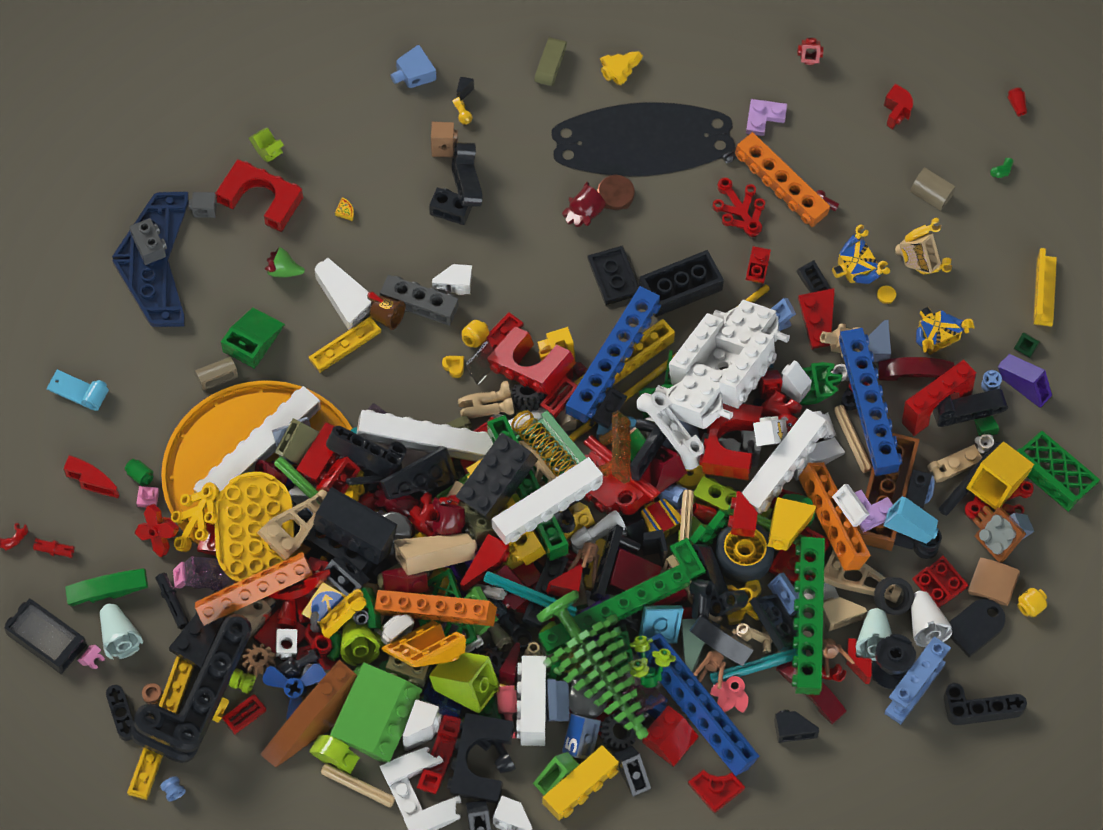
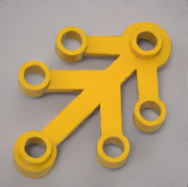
[171,482,219,552]

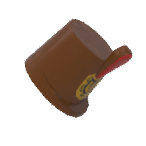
[367,292,406,330]

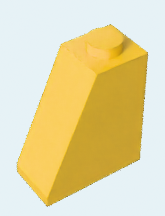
[767,497,816,551]

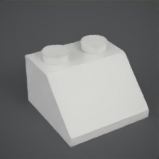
[403,700,442,751]

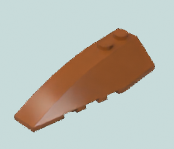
[261,660,357,768]

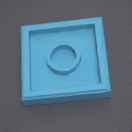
[639,605,684,643]

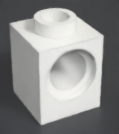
[276,629,297,660]

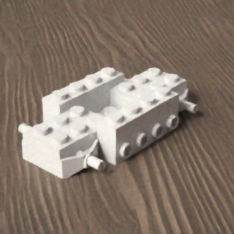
[655,300,790,429]

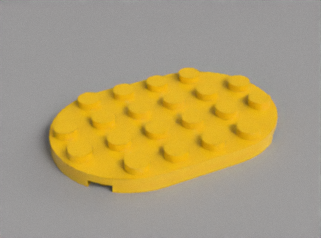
[215,472,295,582]

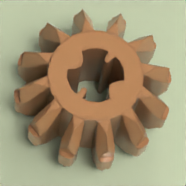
[242,643,276,678]

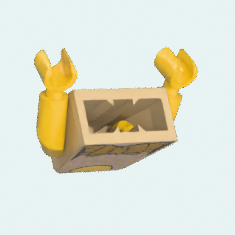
[895,218,952,275]

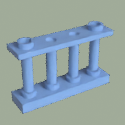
[884,636,951,725]

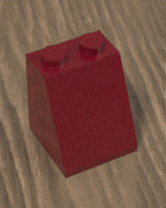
[605,549,662,596]

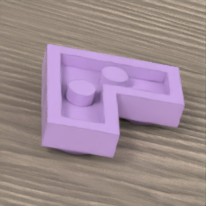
[746,99,787,136]
[855,490,893,533]

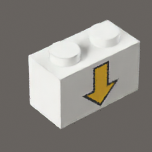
[753,416,788,446]

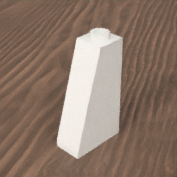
[314,258,373,330]

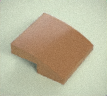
[968,557,1020,606]

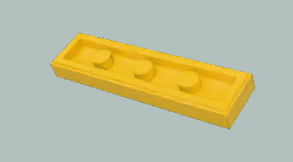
[309,317,382,373]

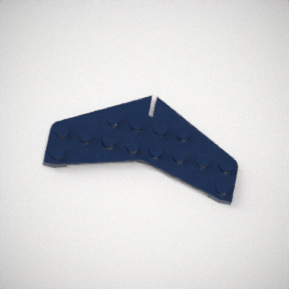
[112,192,189,327]

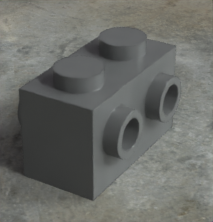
[129,218,167,265]

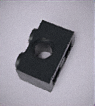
[323,553,370,596]

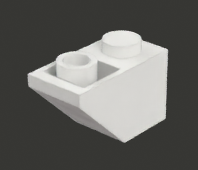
[432,264,472,295]
[781,360,812,403]
[493,796,532,830]

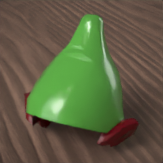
[265,247,305,277]

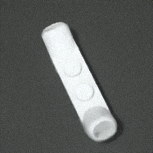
[637,391,704,470]

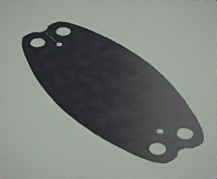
[551,102,735,176]

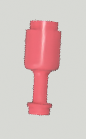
[497,685,517,738]

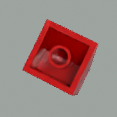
[642,705,699,767]

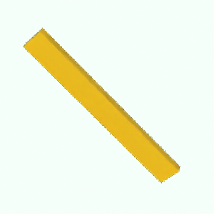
[127,656,195,800]

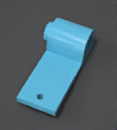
[47,369,109,411]

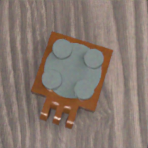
[973,506,1026,563]

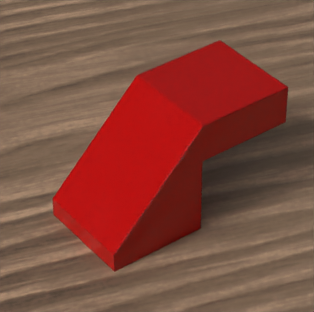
[846,638,872,684]

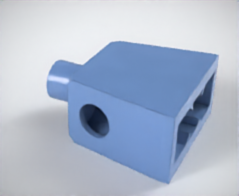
[390,45,436,88]

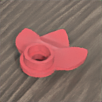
[710,676,749,713]

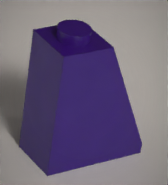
[998,354,1052,408]

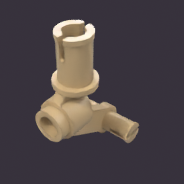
[732,623,773,654]

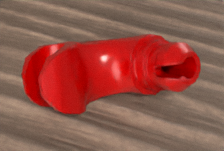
[0,523,29,551]
[822,664,846,682]

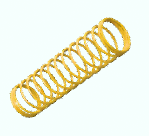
[511,410,577,477]

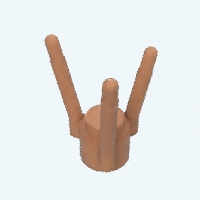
[567,542,600,588]
[822,639,855,677]
[694,651,726,689]

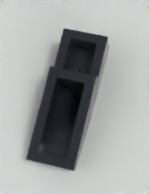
[690,615,754,666]

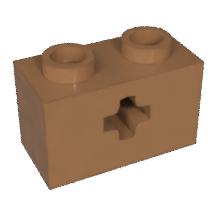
[431,122,458,157]

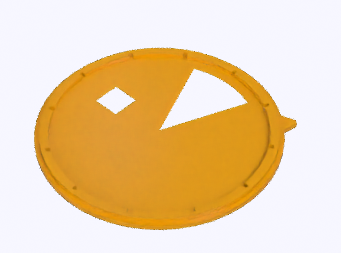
[161,381,353,555]

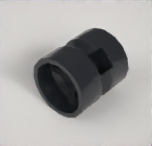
[913,530,942,559]

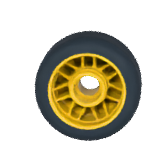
[715,524,774,583]

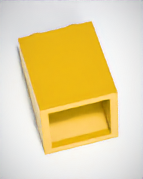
[966,441,1035,510]

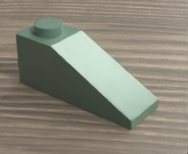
[681,619,706,673]

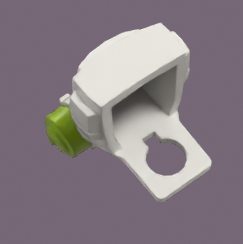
[373,614,415,647]

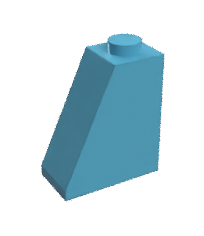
[884,496,939,544]

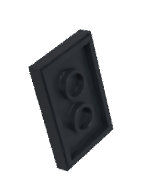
[587,245,639,306]
[749,594,797,651]

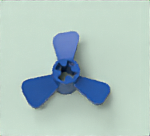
[262,663,326,720]

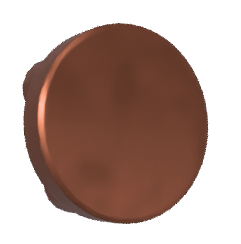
[598,175,635,210]

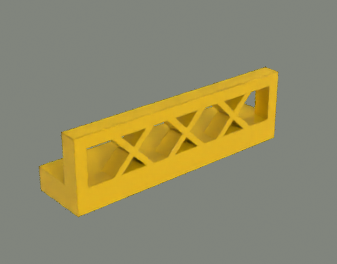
[1033,248,1057,326]

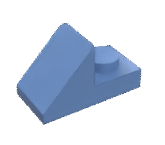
[771,298,796,331]

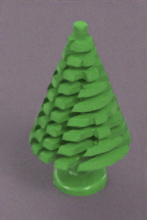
[536,590,649,740]

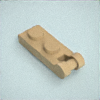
[927,445,982,483]

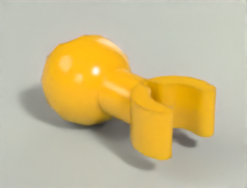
[453,97,473,125]

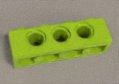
[693,476,772,519]

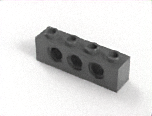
[380,275,459,326]

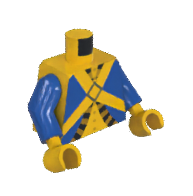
[832,225,890,284]
[916,307,975,355]

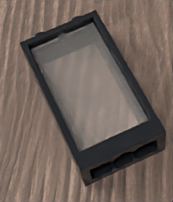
[4,598,87,675]

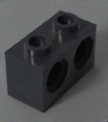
[429,187,472,225]

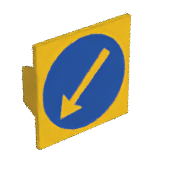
[301,582,347,624]

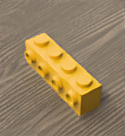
[542,745,619,821]

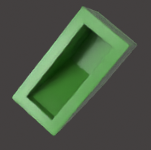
[533,752,579,796]

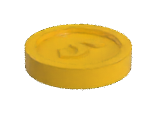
[877,285,896,304]

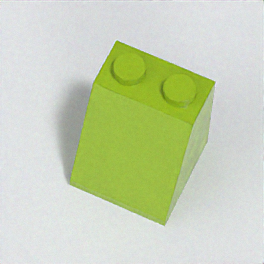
[429,652,499,713]

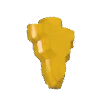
[600,51,643,85]

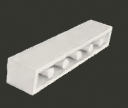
[742,409,828,515]
[492,457,603,545]

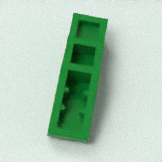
[65,568,148,607]

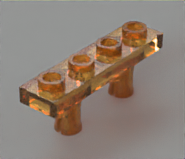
[599,411,631,484]

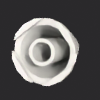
[911,591,952,647]

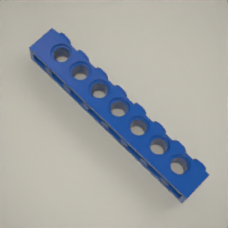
[566,286,661,423]
[839,328,902,476]
[637,633,760,776]

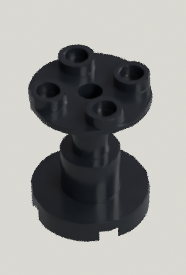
[872,634,916,689]

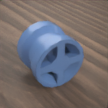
[981,370,1002,392]
[160,776,186,801]

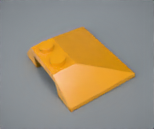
[382,620,466,667]

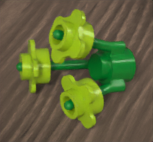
[629,636,676,688]

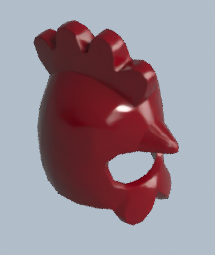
[562,182,606,227]
[373,483,422,517]
[425,497,466,536]

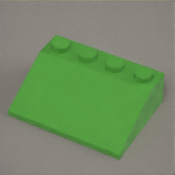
[330,663,422,762]

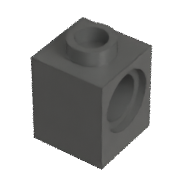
[189,192,217,218]

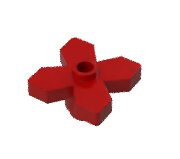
[135,504,179,557]
[296,624,337,670]

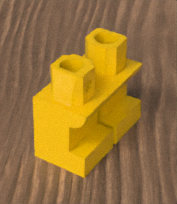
[537,327,575,361]

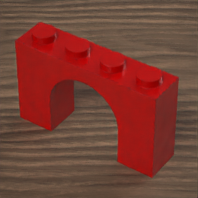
[215,159,303,232]
[487,327,576,395]
[902,359,977,436]
[699,403,763,480]

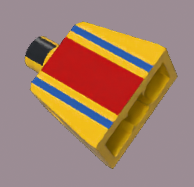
[640,499,681,538]

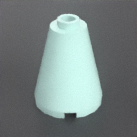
[100,604,143,659]
[856,608,892,661]

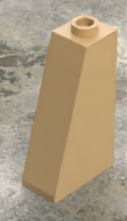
[394,533,477,576]

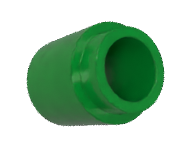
[125,458,154,486]

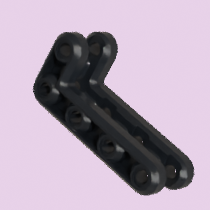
[130,614,252,763]

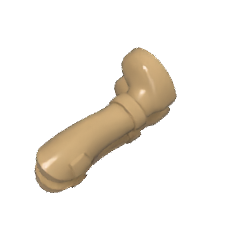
[458,381,515,419]

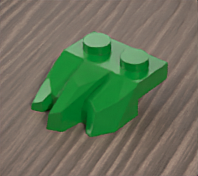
[799,362,843,406]

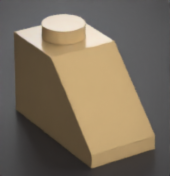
[823,597,867,631]

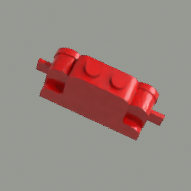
[584,435,660,515]

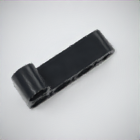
[452,142,483,207]
[933,389,1008,427]
[326,426,407,478]
[692,543,748,617]
[944,683,1027,725]

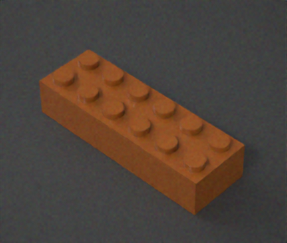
[857,433,920,551]

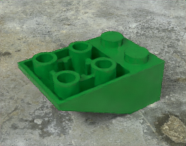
[221,308,285,369]

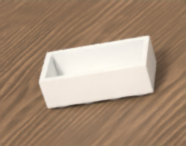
[517,656,546,746]

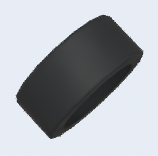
[874,577,914,615]

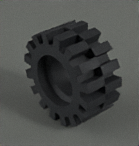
[512,383,548,412]
[599,712,638,751]

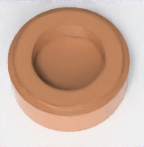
[142,683,163,704]

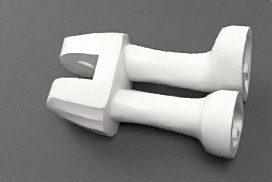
[571,510,627,554]

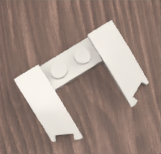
[380,747,461,830]

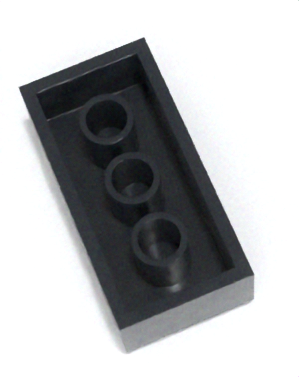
[639,250,724,317]
[456,432,538,523]

